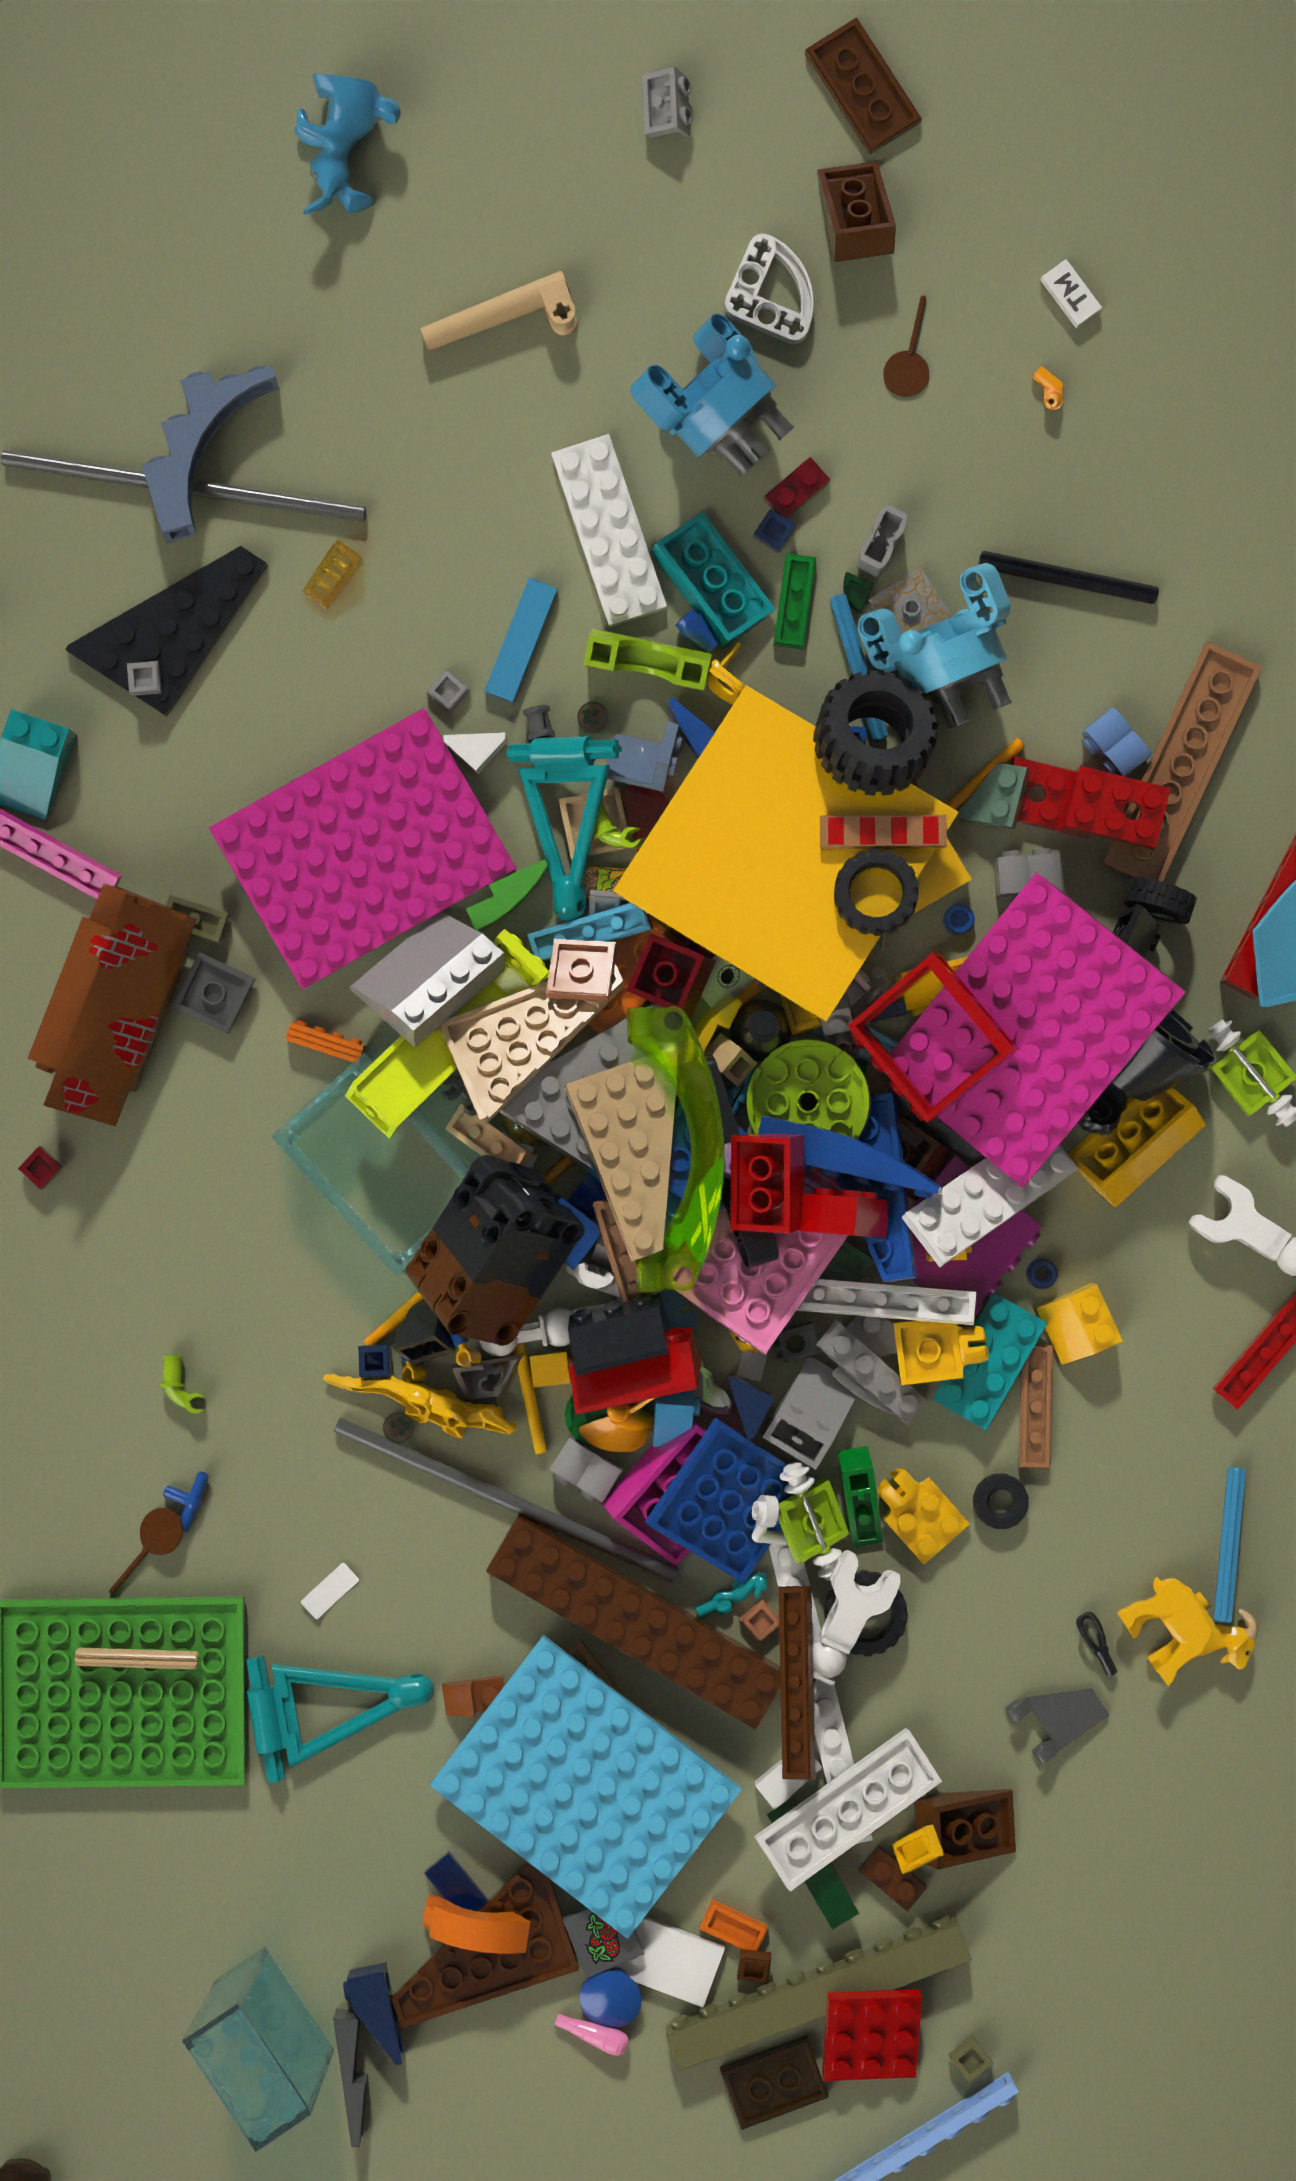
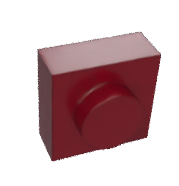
[18,1146,63,1190]

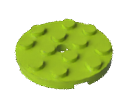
[747,1040,871,1140]

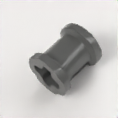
[523,705,556,742]

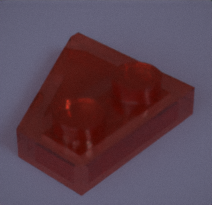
[620,784,670,852]

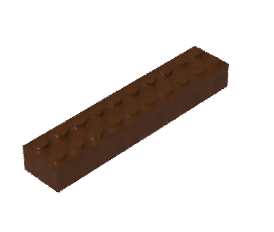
[486,1514,781,1730]

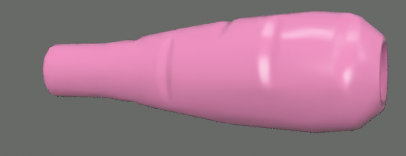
[555,2013,629,2056]

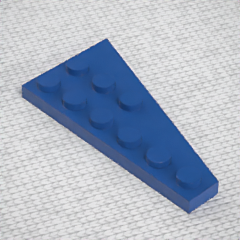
[805,1093,917,1283]

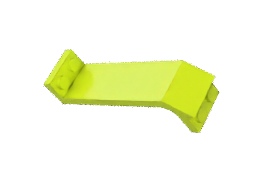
[345,929,550,1139]

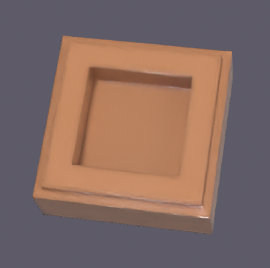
[739,1598,779,1643]

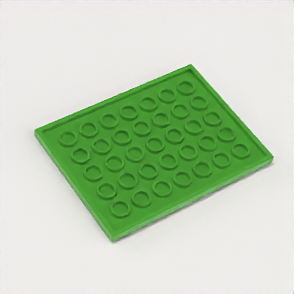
[0,1596,246,1789]

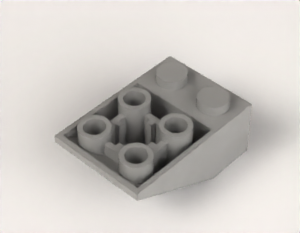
[761,1356,857,1470]

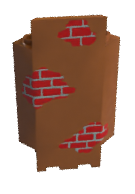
[27,883,197,1127]

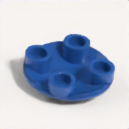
[580,1967,642,2028]

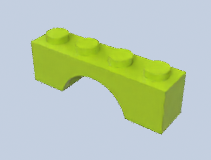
[583,628,712,691]

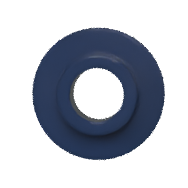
[1026,1258,1058,1289]

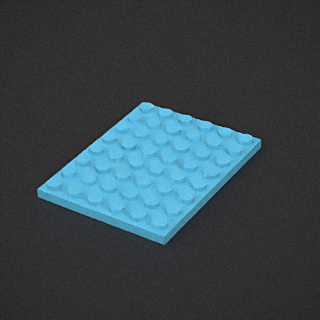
[429,1635,742,1939]

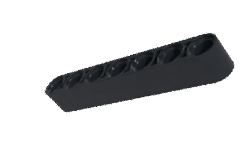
[681,1055,779,1269]

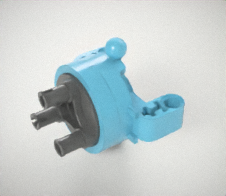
[857,563,1012,729]

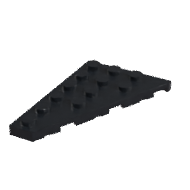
[65,546,268,717]

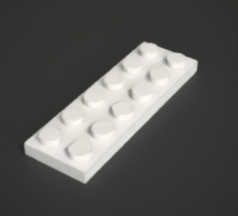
[551,434,667,628]
[901,1145,1079,1267]
[754,1728,942,1891]

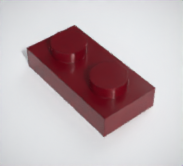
[764,456,830,519]

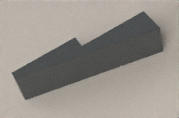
[333,2008,368,2148]

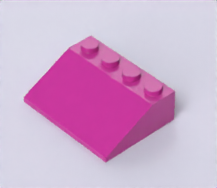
[601,1418,707,1567]

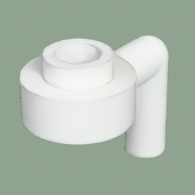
[752,1495,788,1545]

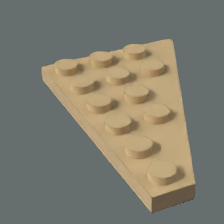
[440,962,624,1125]
[564,1046,680,1262]

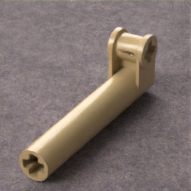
[420,271,578,351]

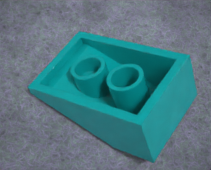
[0,709,77,821]

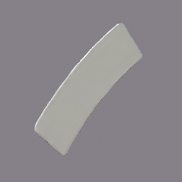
[301,1563,359,1619]

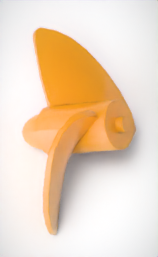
[579,1398,654,1452]

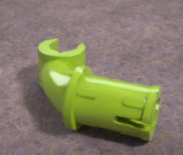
[594,803,646,849]
[159,1356,204,1414]

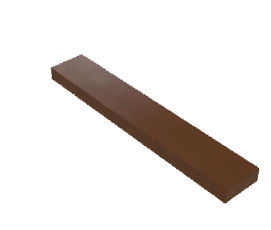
[779,1586,816,1780]

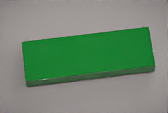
[773,553,816,650]

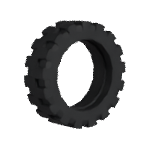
[834,848,919,936]
[824,1570,908,1657]

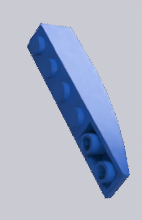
[758,1116,943,1199]

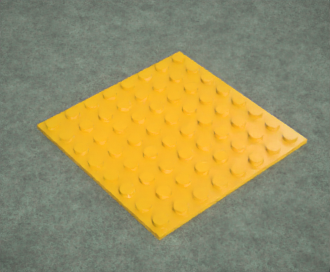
[613,685,959,1022]

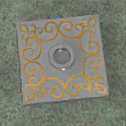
[868,567,953,634]

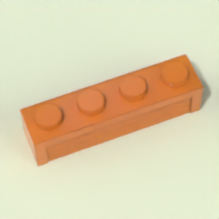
[285,1020,366,1065]

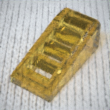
[302,539,364,610]

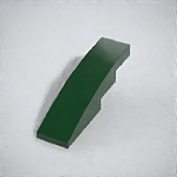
[767,1799,860,1930]

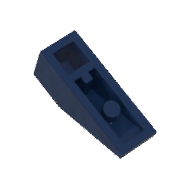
[343,1962,405,2065]

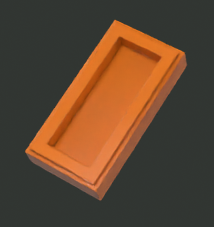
[699,1898,768,1951]

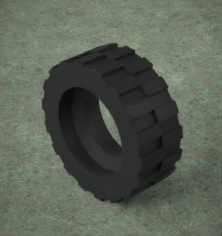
[1124,877,1197,924]

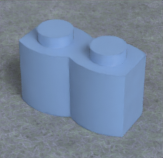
[1082,707,1152,777]

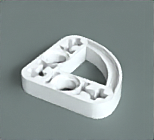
[725,233,814,345]

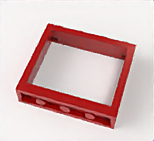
[847,952,1019,1123]

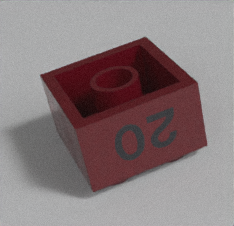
[626,933,716,1018]

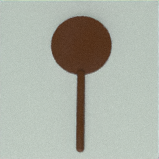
[883,295,929,397]
[109,1508,183,1594]

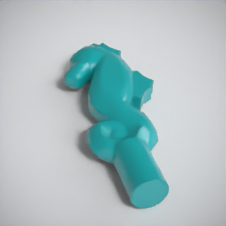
[696,1571,768,1619]

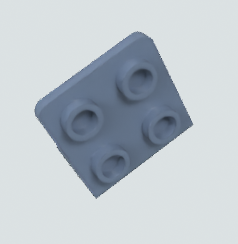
[606,721,682,791]

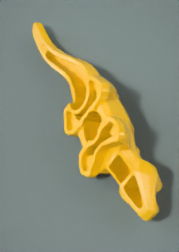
[323,1374,517,1438]

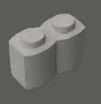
[857,504,907,577]
[994,848,1062,897]
[550,1436,623,1503]

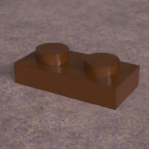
[859,1845,927,1912]

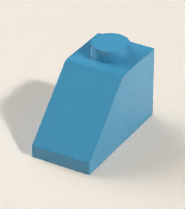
[653,1389,700,1447]

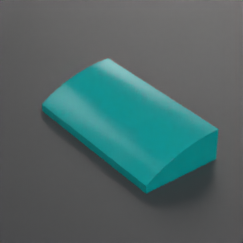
[651,512,776,649]

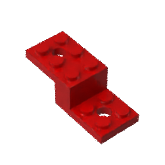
[1011,756,1171,850]

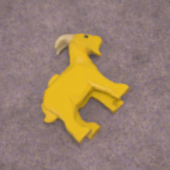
[1116,1577,1258,1686]

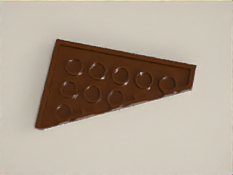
[392,1862,579,2029]

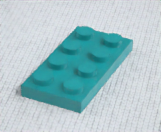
[932,1293,1048,1431]

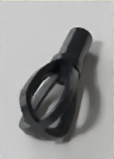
[1076,1612,1118,1676]

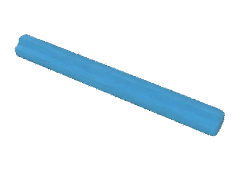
[830,594,888,742]
[1213,1467,1246,1623]

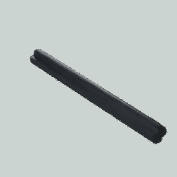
[978,551,1159,604]

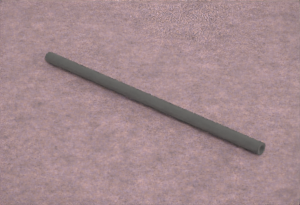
[1,450,366,522]
[334,1417,678,1582]

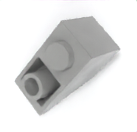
[820,991,860,1054]

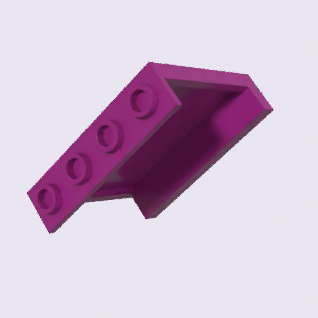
[909,1155,1042,1317]

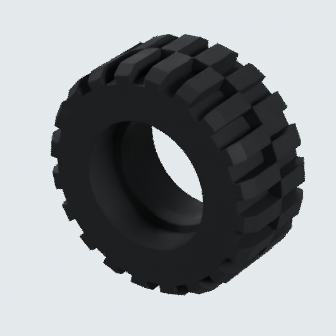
[813,671,939,796]

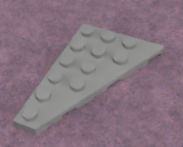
[500,1003,686,1170]

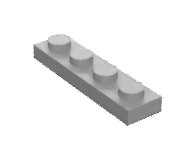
[816,1321,927,1425]

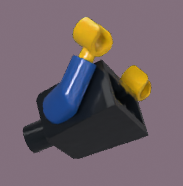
[392,1302,481,1382]

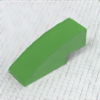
[466,859,548,932]

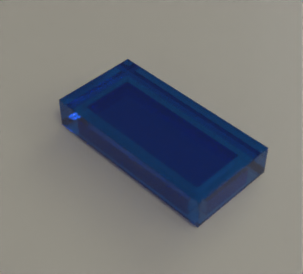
[424,1851,488,1911]

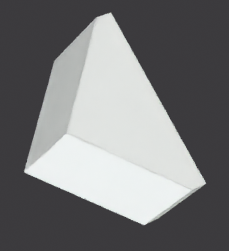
[443,732,507,775]

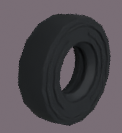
[973,1473,1029,1529]

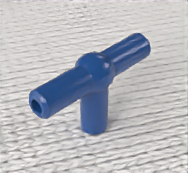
[163,1471,209,1532]

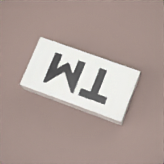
[1040,259,1102,329]

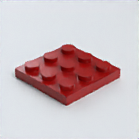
[822,1989,922,2081]

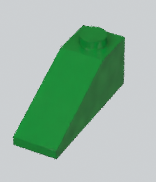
[837,1446,883,1548]

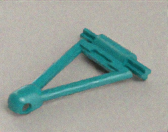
[506,736,622,922]
[246,1656,434,1783]

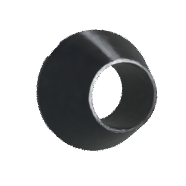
[1112,1009,1217,1101]

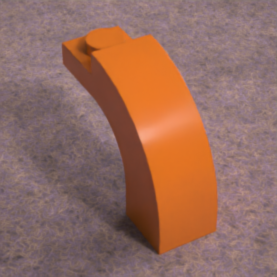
[423,1895,531,1954]

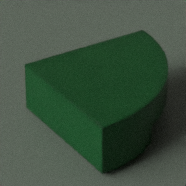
[843,572,874,613]

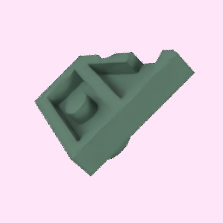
[957,763,1030,830]

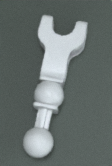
[1188,1175,1296,1276]
[479,1281,662,1357]
[813,1550,901,1727]

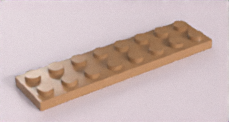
[1102,641,1262,881]

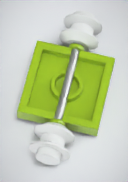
[1207,1019,1296,1127]
[778,1462,850,1580]

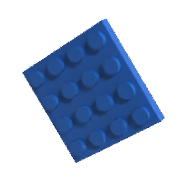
[645,1418,807,1584]

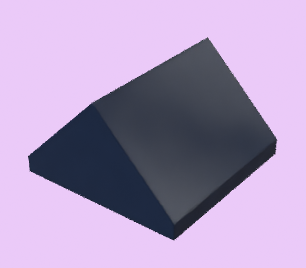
[727,1373,774,1440]

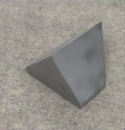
[452,1354,524,1405]

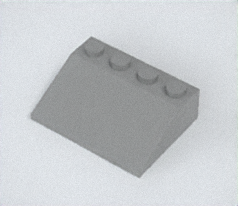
[350,912,504,1048]

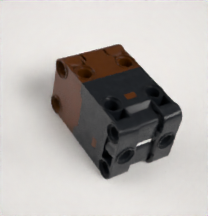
[406,1155,585,1346]

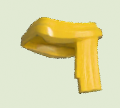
[707,642,745,705]

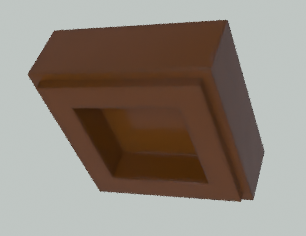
[737,1949,771,1983]

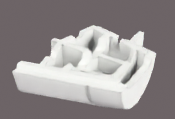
[567,1260,620,1298]

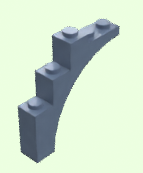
[142,365,279,544]

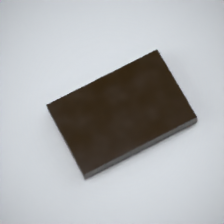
[720,2035,829,2130]

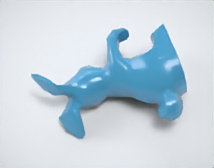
[294,73,401,215]

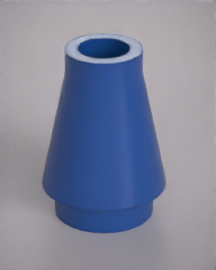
[675,609,720,653]

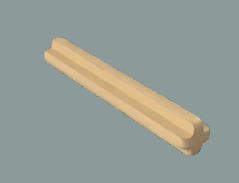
[74,1648,199,1669]

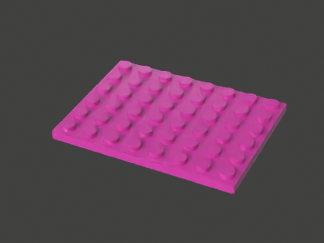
[208,708,517,990]
[883,872,1186,1188]

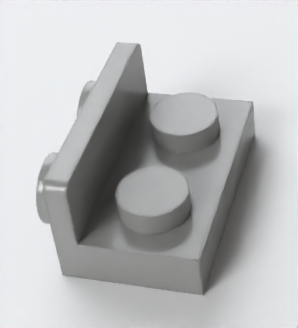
[642,66,693,138]

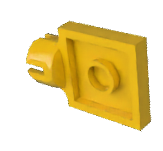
[893,1321,989,1386]
[877,1468,970,1565]

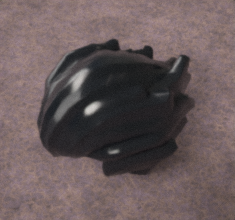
[1078,1083,1128,1135]

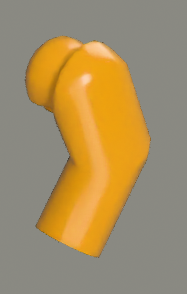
[1032,366,1064,410]

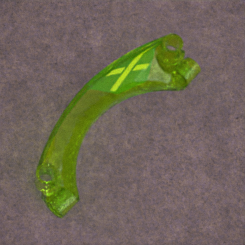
[627,1006,724,1292]

